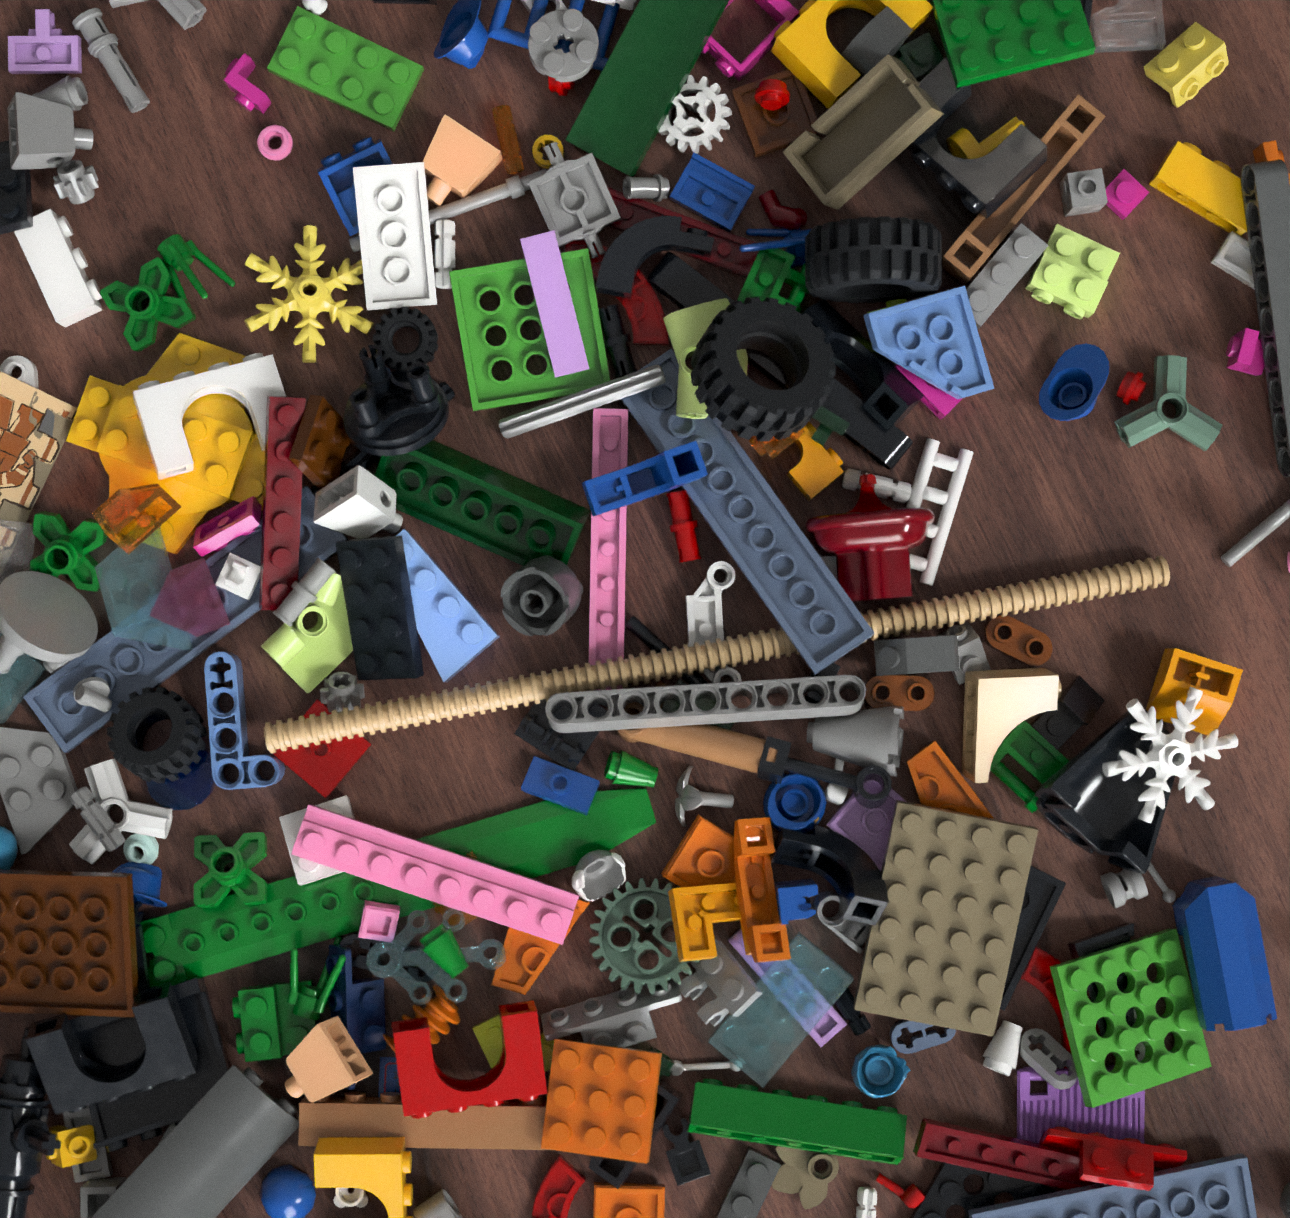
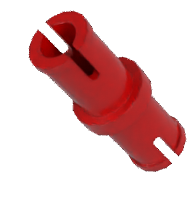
[666,490,701,563]

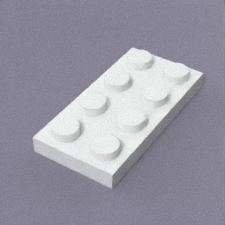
[353,162,437,310]

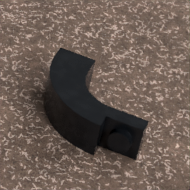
[596,216,714,299]
[770,825,889,925]

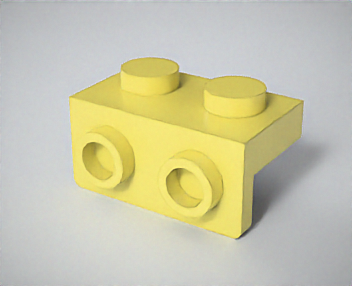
[1144,22,1229,108]

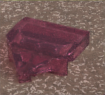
[149,558,231,637]

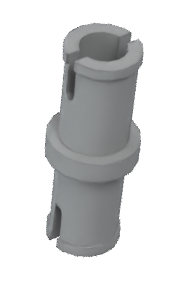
[273,558,336,627]

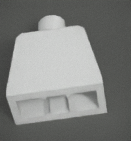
[313,465,403,539]

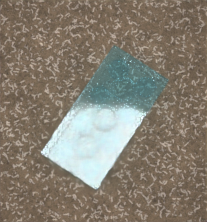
[708,932,854,1087]

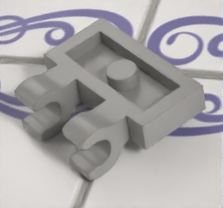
[677,939,763,1027]

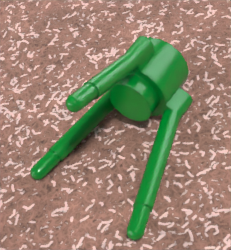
[157,234,236,305]
[287,936,346,1020]

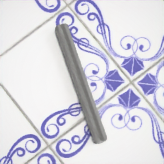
[499,364,666,438]

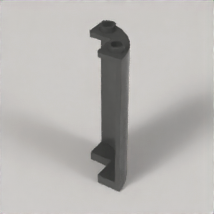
[91,1065,299,1218]

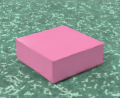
[358,900,400,943]

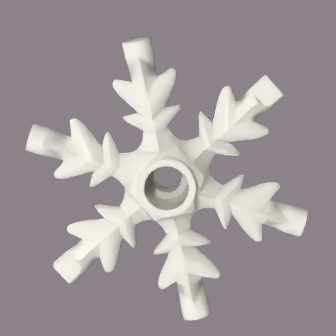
[1102,686,1238,823]

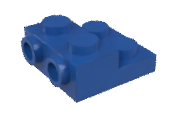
[317,136,392,236]

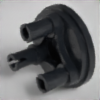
[343,345,449,456]

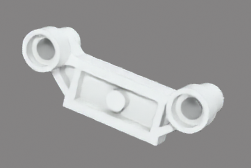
[685,561,742,683]

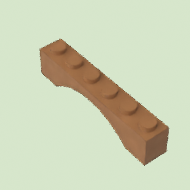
[942,94,1106,286]

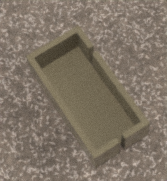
[783,54,944,210]

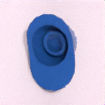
[434,0,489,69]
[1039,343,1109,421]
[112,862,167,907]

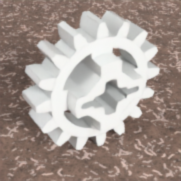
[659,75,732,154]

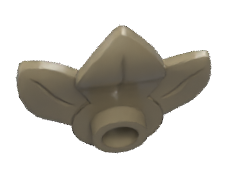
[772,1146,839,1210]

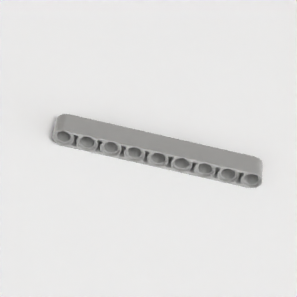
[545,675,866,733]

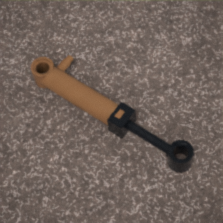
[616,682,892,808]

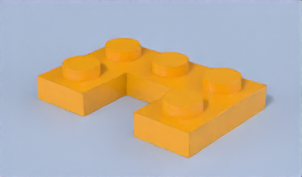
[668,883,752,962]

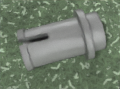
[623,174,670,202]

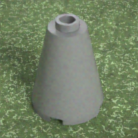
[807,706,904,777]

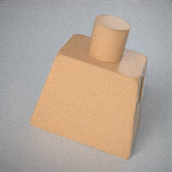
[423,114,503,206]
[285,1016,373,1103]

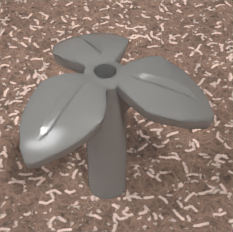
[675,766,734,827]

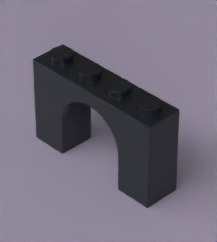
[907,58,1047,219]
[26,982,198,1115]

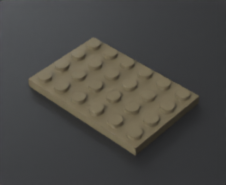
[853,800,1038,1037]

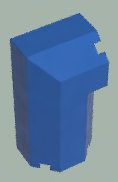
[1172,876,1277,1031]

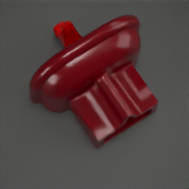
[805,474,935,602]

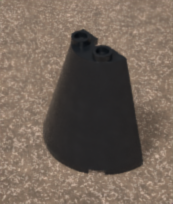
[1035,709,1175,874]

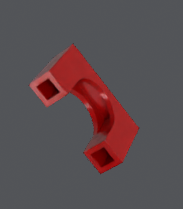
[391,1000,547,1119]

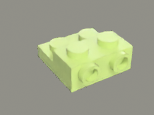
[1025,224,1120,319]

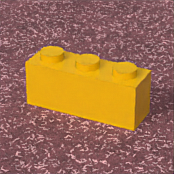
[1149,141,1247,236]

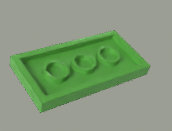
[267,6,424,132]

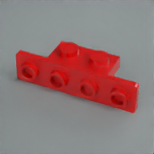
[1039,1127,1187,1191]

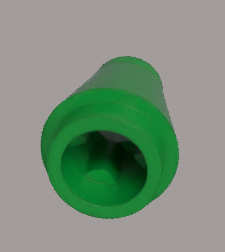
[604,750,658,788]
[419,923,469,979]

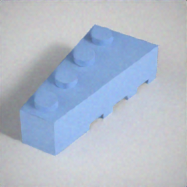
[396,529,500,682]

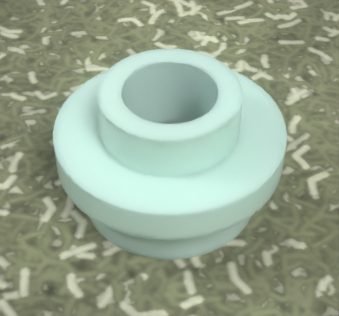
[123,833,159,865]

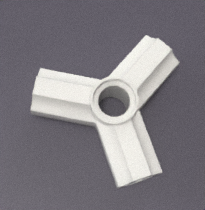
[69,758,173,864]

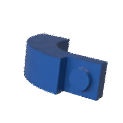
[581,441,708,517]

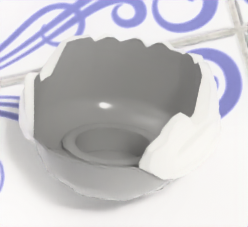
[572,849,626,902]

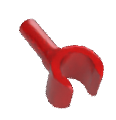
[875,1173,925,1208]

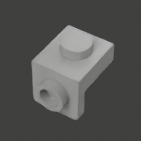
[937,622,991,685]

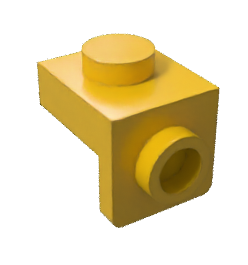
[45,1124,97,1168]

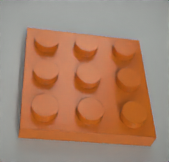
[541,1038,662,1164]

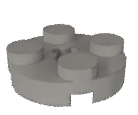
[528,9,599,82]

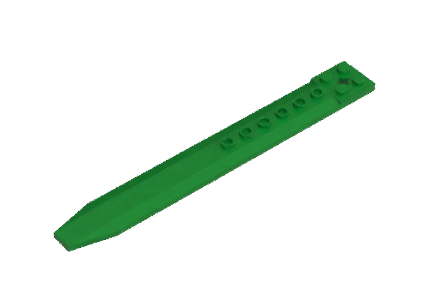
[140,788,656,987]

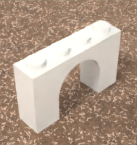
[133,353,286,480]

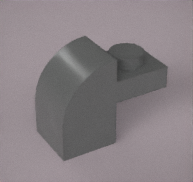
[842,6,913,81]

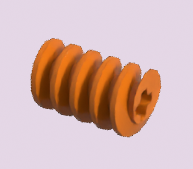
[383,984,461,1052]

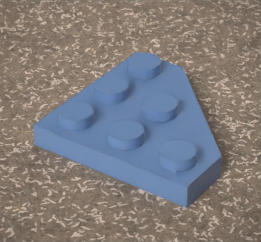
[863,285,994,399]

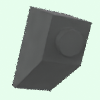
[874,635,960,676]

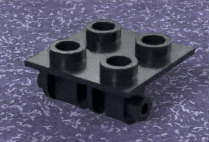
[514,699,607,771]

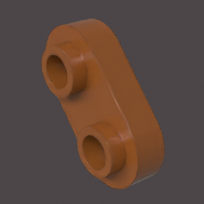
[984,615,1053,666]
[864,675,935,711]

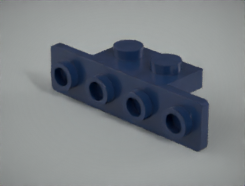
[326,944,386,1090]

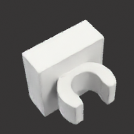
[215,553,261,600]

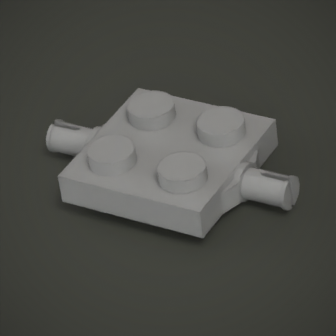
[528,142,621,259]

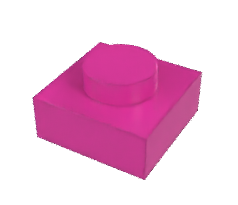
[1105,169,1150,220]

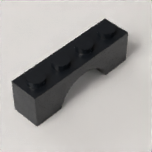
[802,300,924,431]

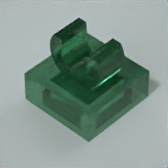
[811,406,850,446]

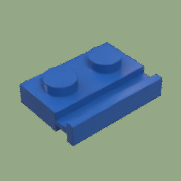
[669,153,755,232]

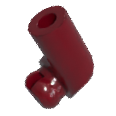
[758,190,807,231]

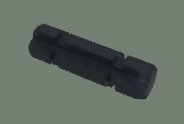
[821,969,871,1036]

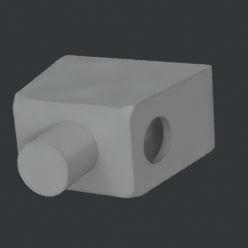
[7,92,93,170]

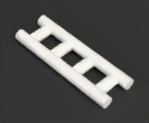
[905,438,974,586]

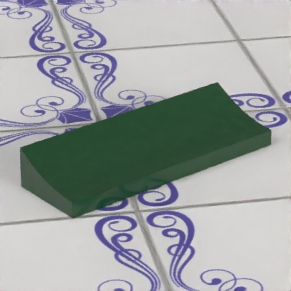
[565,0,729,177]
[375,440,591,566]

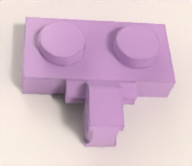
[8,9,82,74]

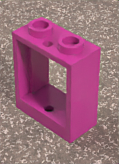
[702,0,799,82]

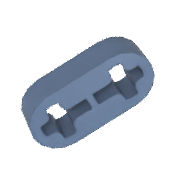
[889,1019,956,1054]

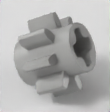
[53,160,99,204]
[320,672,365,713]

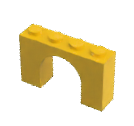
[771,0,933,109]
[314,1137,413,1218]

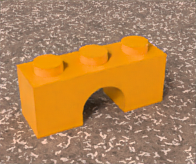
[754,421,844,501]

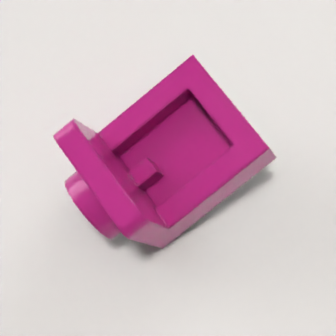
[224,53,271,114]
[1226,328,1264,376]

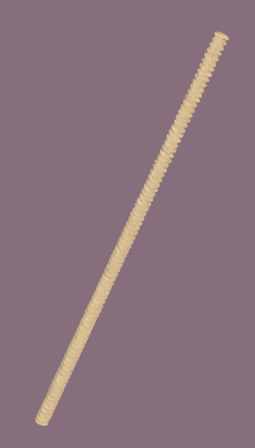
[264,555,1170,754]

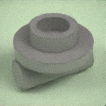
[73,677,112,713]

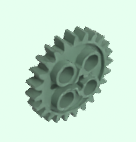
[589,878,700,995]

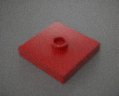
[273,699,372,798]

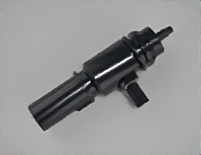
[0,1027,61,1218]

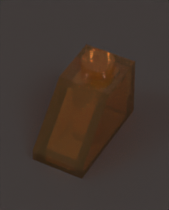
[92,483,182,555]

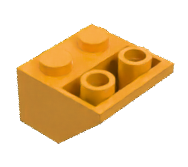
[1146,648,1243,735]

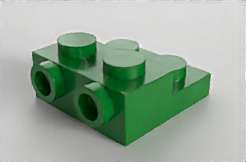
[232,979,317,1062]

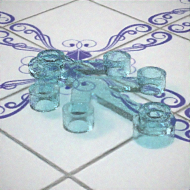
[366,908,506,1005]

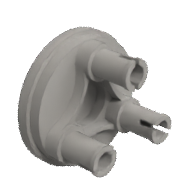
[0,571,98,674]

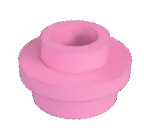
[257,125,293,161]

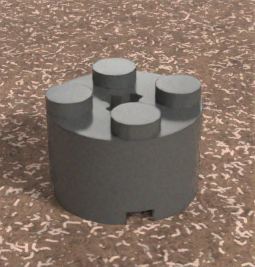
[501,555,583,636]

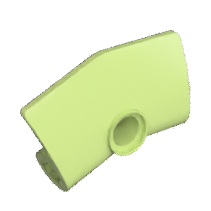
[663,298,748,419]
[261,573,353,693]

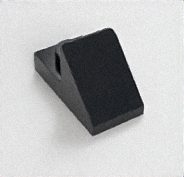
[1030,676,1105,750]

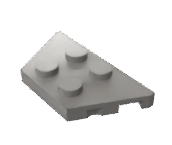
[0,727,78,855]

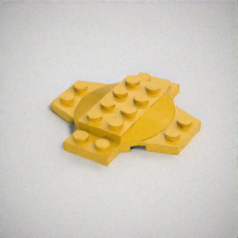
[66,333,265,554]

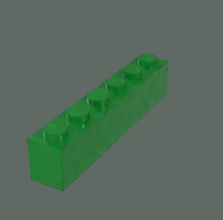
[687,1079,907,1165]

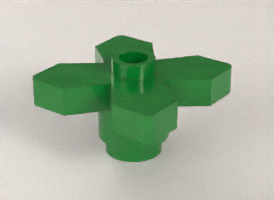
[100,257,196,352]
[30,511,108,592]
[194,832,267,908]

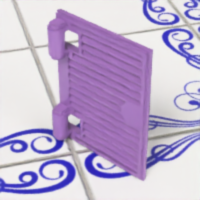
[1017,1065,1145,1143]

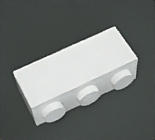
[14,209,103,327]

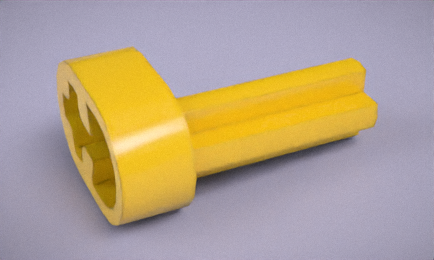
[946,116,1026,159]

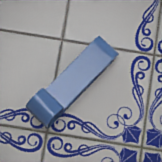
[204,652,285,790]

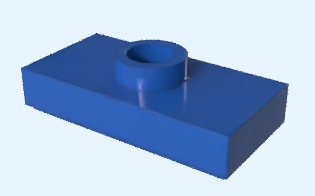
[521,756,600,816]

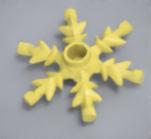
[244,225,374,363]

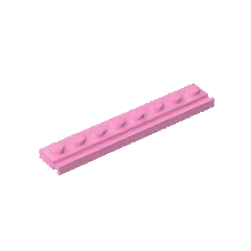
[291,804,579,945]

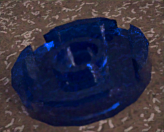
[146,745,215,810]

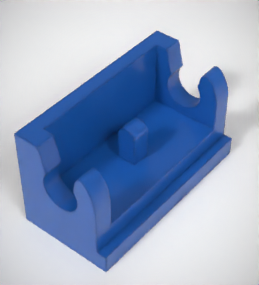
[774,878,818,925]

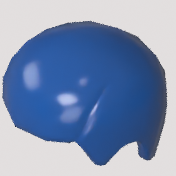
[260,1165,316,1218]

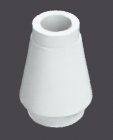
[982,1020,1023,1076]

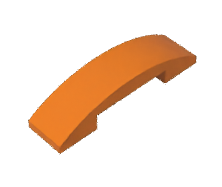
[734,817,791,963]

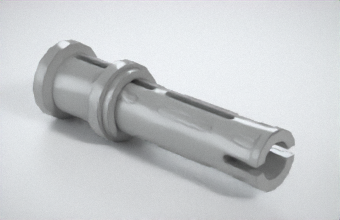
[72,8,150,113]

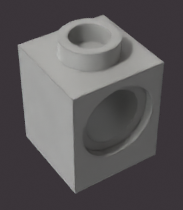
[1059,168,1108,217]

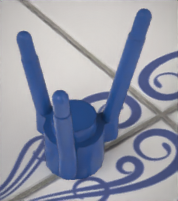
[739,228,811,269]

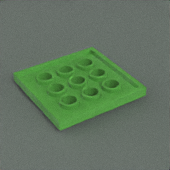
[449,248,610,411]
[1050,929,1212,1108]

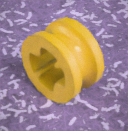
[532,135,564,169]

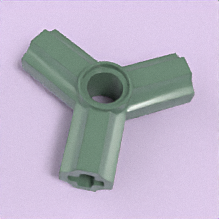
[1114,355,1223,451]

